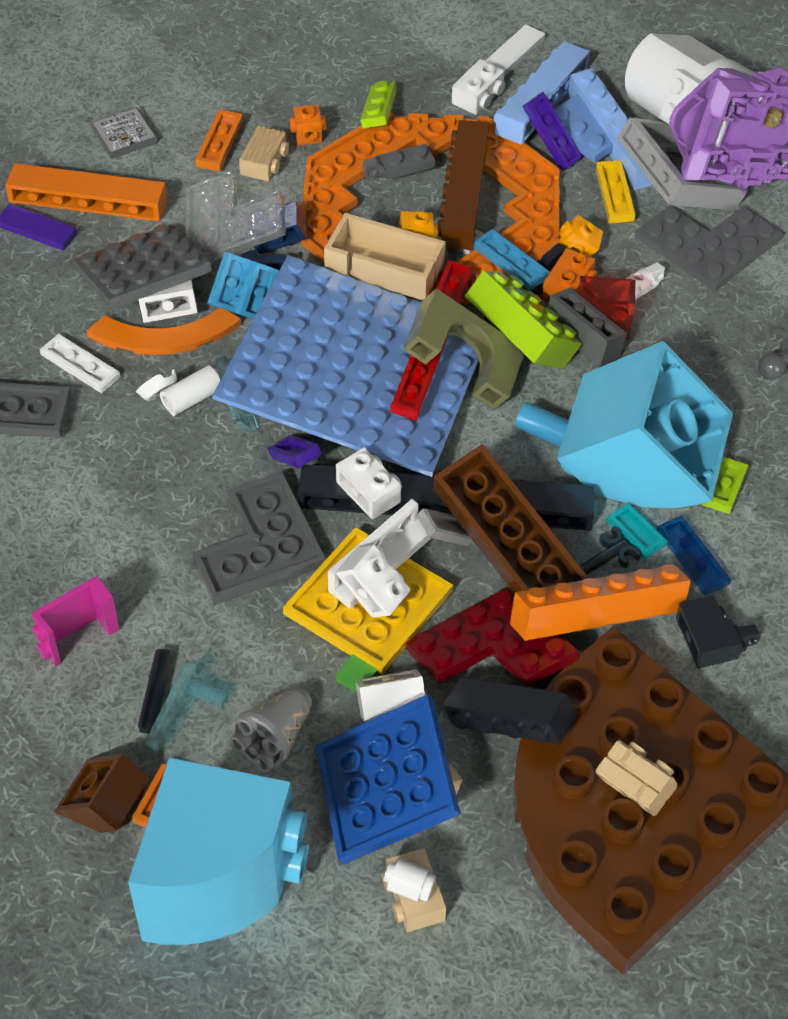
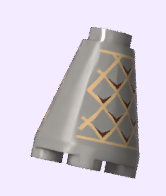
[229,688,312,773]

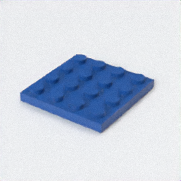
[315,695,461,864]

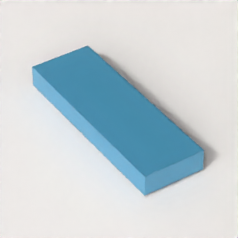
[473,229,550,291]

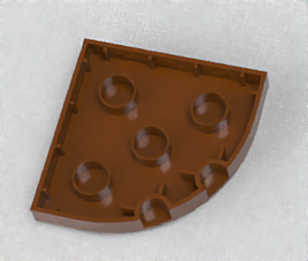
[513,626,788,975]

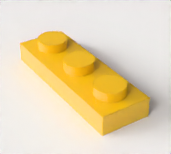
[595,160,635,223]

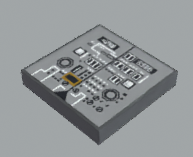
[91,107,157,159]

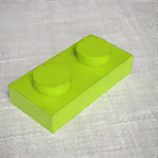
[702,457,748,514]

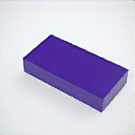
[267,435,322,468]

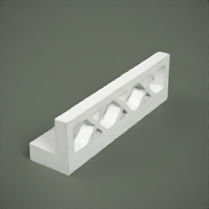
[328,499,431,609]

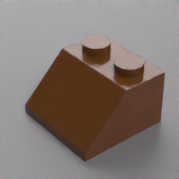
[54,754,149,833]

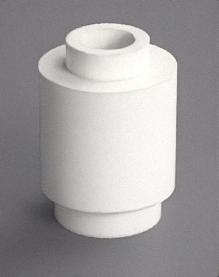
[383,857,437,902]

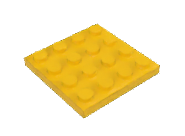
[283,527,453,675]

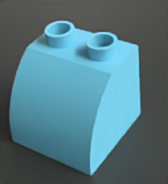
[557,341,733,508]
[128,758,309,945]

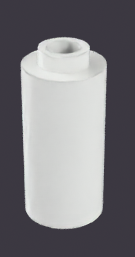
[160,365,222,416]

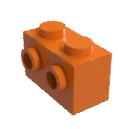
[542,248,597,302]

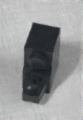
[676,595,760,669]

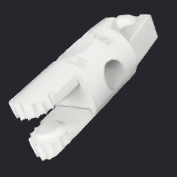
[604,262,665,309]

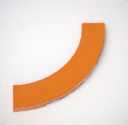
[86,308,242,355]

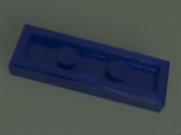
[656,515,731,596]

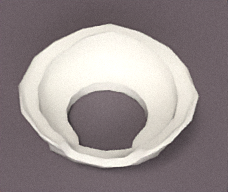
[136,369,177,401]

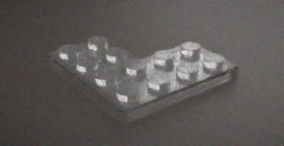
[186,171,286,262]

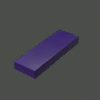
[522,92,583,171]
[0,204,77,251]

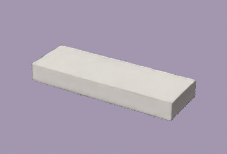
[485,24,545,77]
[40,334,121,393]

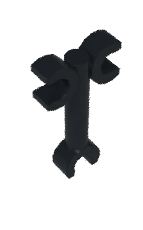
[578,526,641,575]

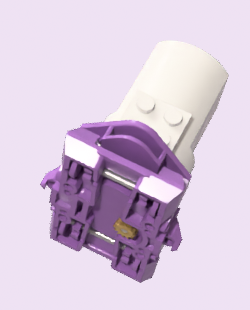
[625,33,788,195]

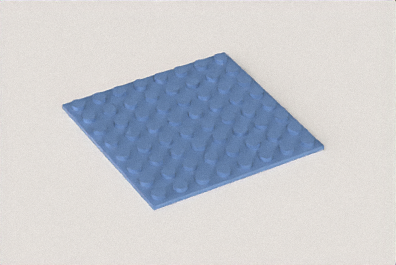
[212,255,479,477]

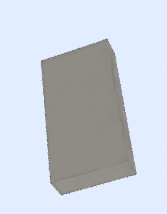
[417,508,473,546]

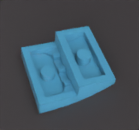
[207,251,280,319]

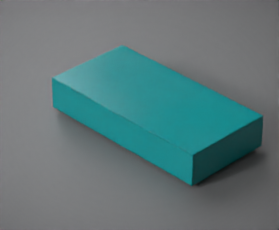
[606,503,668,560]

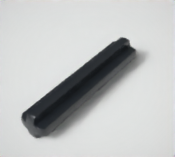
[138,649,172,734]

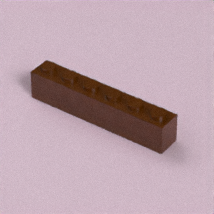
[438,120,489,250]

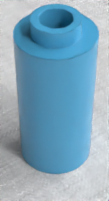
[515,402,569,447]

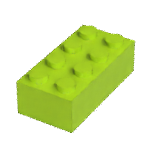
[465,270,582,369]

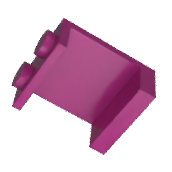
[31,576,120,666]

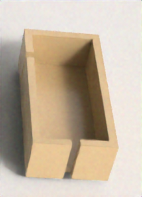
[324,213,445,300]

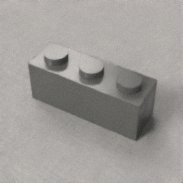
[547,288,627,367]

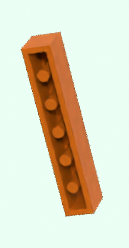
[5,163,167,221]
[510,564,691,641]

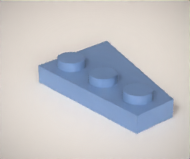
[554,94,613,163]

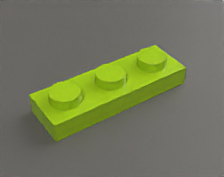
[360,81,397,129]

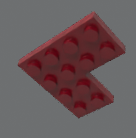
[406,587,579,688]

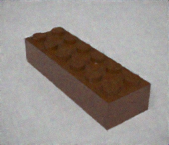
[433,444,589,594]

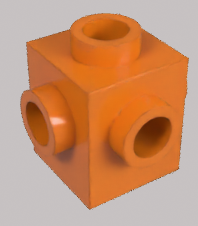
[289,105,326,145]

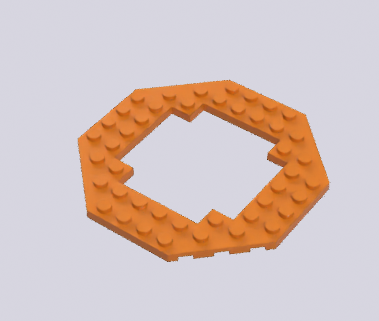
[298,112,559,305]

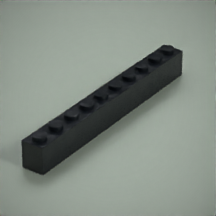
[298,464,595,531]

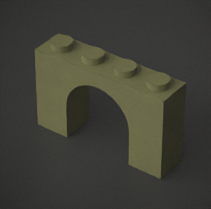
[403,288,524,409]

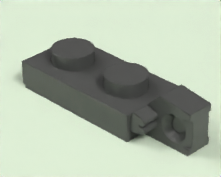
[362,144,435,180]

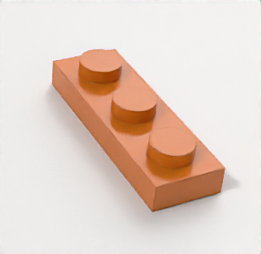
[195,110,243,172]

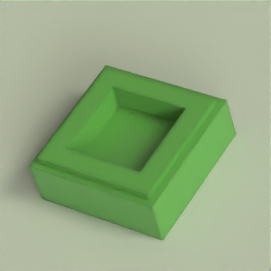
[335,654,378,693]

